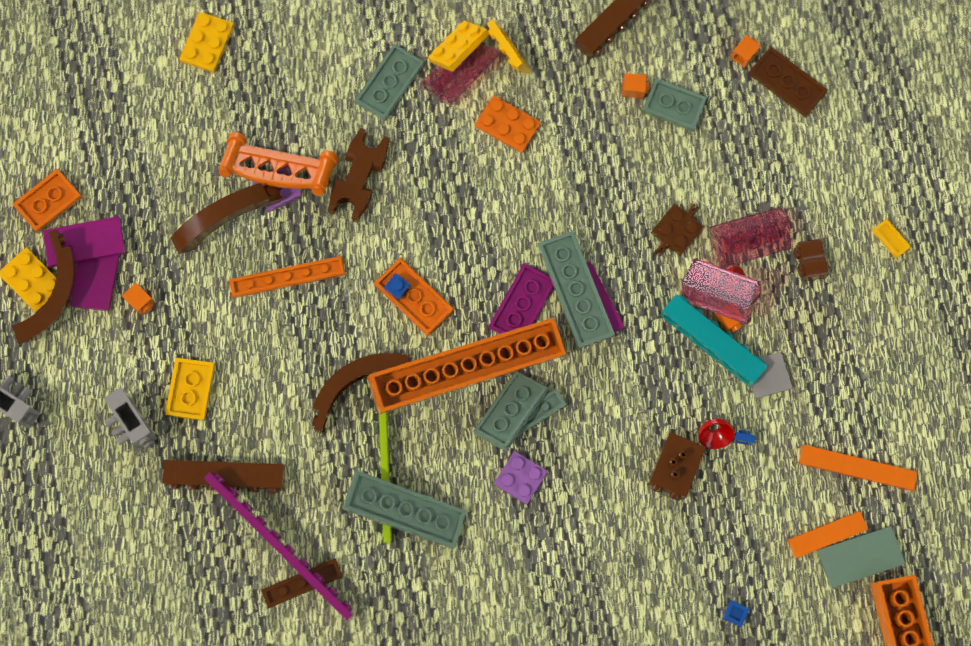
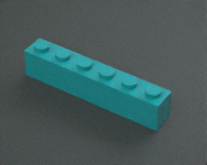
[660,294,768,387]

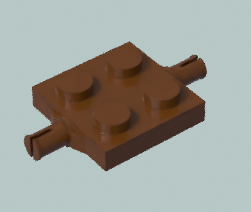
[651,203,703,256]

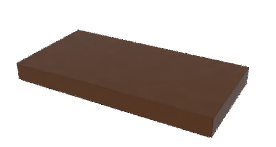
[748,46,828,118]

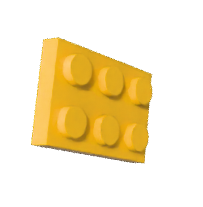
[179,12,234,73]
[487,19,532,75]
[428,20,489,72]
[0,247,56,313]
[165,358,215,421]

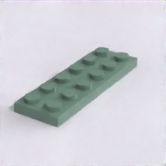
[537,231,615,349]
[342,470,466,549]

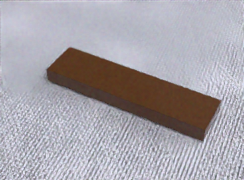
[261,558,343,609]

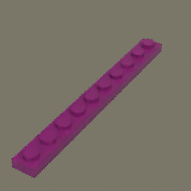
[204,472,354,621]

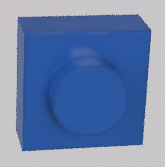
[384,273,411,300]
[732,430,756,446]
[722,600,750,627]

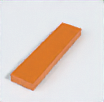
[787,511,868,559]

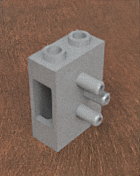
[0,376,41,429]
[104,387,158,449]

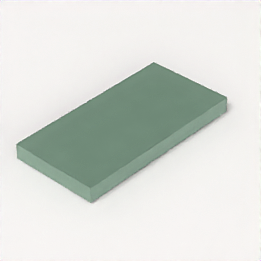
[354,44,425,121]
[473,371,549,452]
[817,526,906,589]

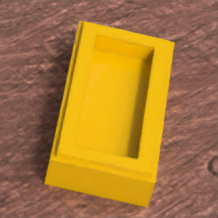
[871,219,911,259]

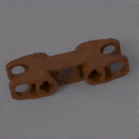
[328,128,390,223]

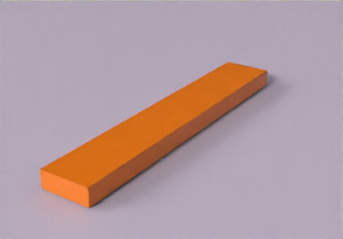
[229,256,346,298]
[798,444,917,491]

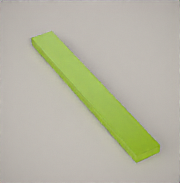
[379,413,392,544]

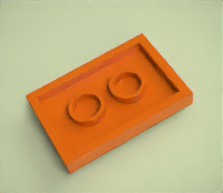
[475,95,541,153]
[12,169,83,233]

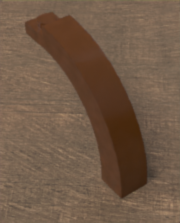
[170,183,283,254]
[12,230,76,344]
[312,353,410,434]

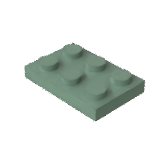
[642,78,707,132]

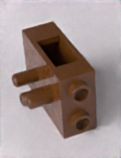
[648,432,706,501]

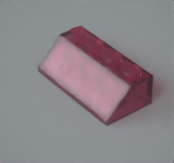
[709,207,792,269]

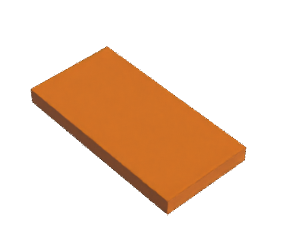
[373,257,454,336]

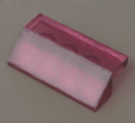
[421,41,500,105]
[682,258,761,325]

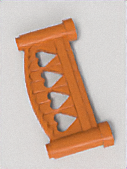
[219,132,338,196]

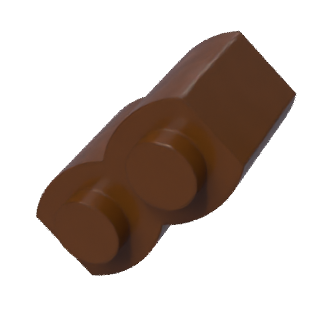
[793,239,829,282]

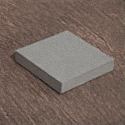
[751,352,793,399]

